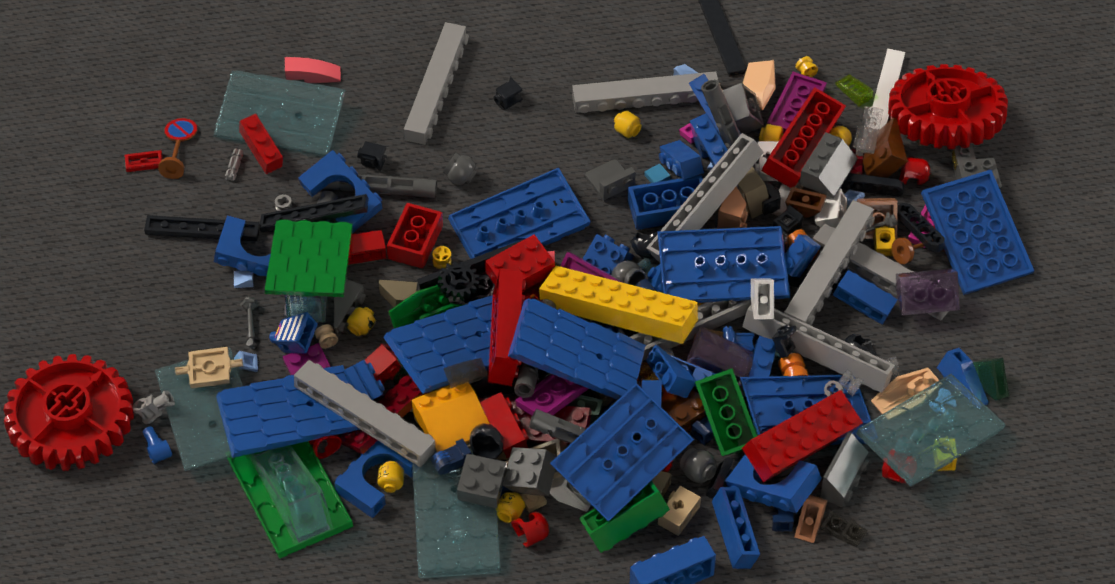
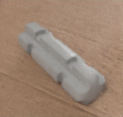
[225,148,243,181]

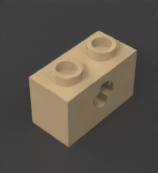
[658,486,701,536]

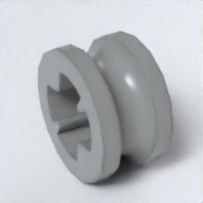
[275,194,292,211]
[824,381,844,396]

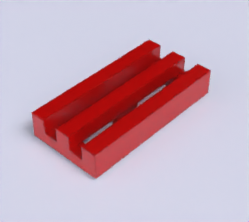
[125,150,163,172]

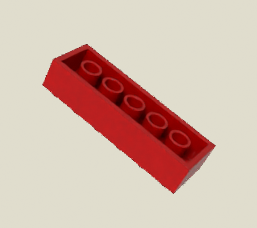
[761,87,846,188]
[488,268,526,386]
[742,390,863,483]

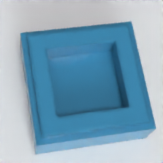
[644,163,670,183]

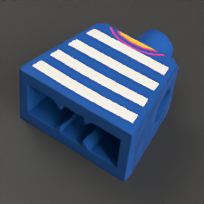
[269,312,317,353]

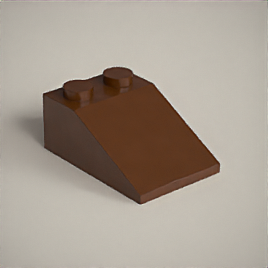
[863,118,908,178]
[661,385,707,433]

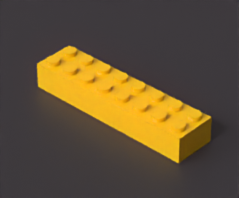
[539,266,698,344]

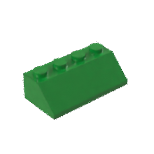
[695,368,757,457]
[579,481,670,553]

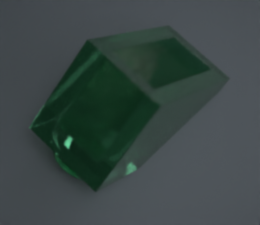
[973,358,1009,400]

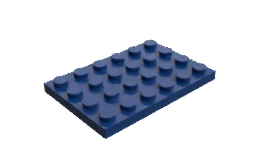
[921,170,1034,295]

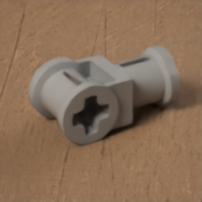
[133,390,175,424]

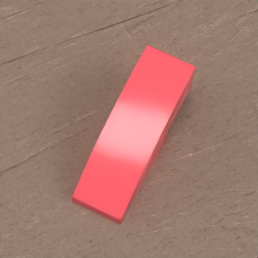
[285,57,341,84]

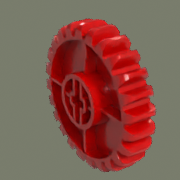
[888,64,1008,149]
[3,354,134,471]

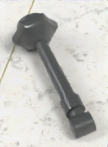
[866,212,898,233]
[240,297,259,349]

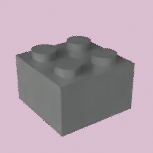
[723,83,764,134]
[503,447,556,496]
[457,454,507,508]

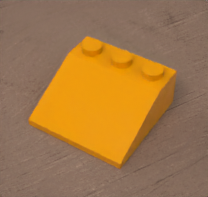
[412,378,489,452]

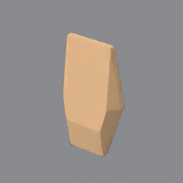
[742,60,775,111]
[871,368,942,421]

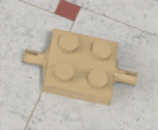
[175,347,243,389]

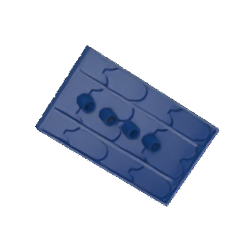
[448,168,590,259]
[657,226,790,303]
[383,295,493,394]
[508,298,646,400]
[216,365,359,458]
[740,375,878,445]
[550,383,694,522]

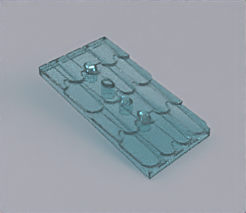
[213,70,346,156]
[155,347,243,471]
[856,374,1006,487]
[412,448,501,578]

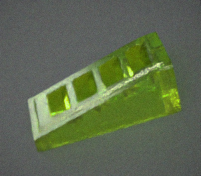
[835,74,874,107]

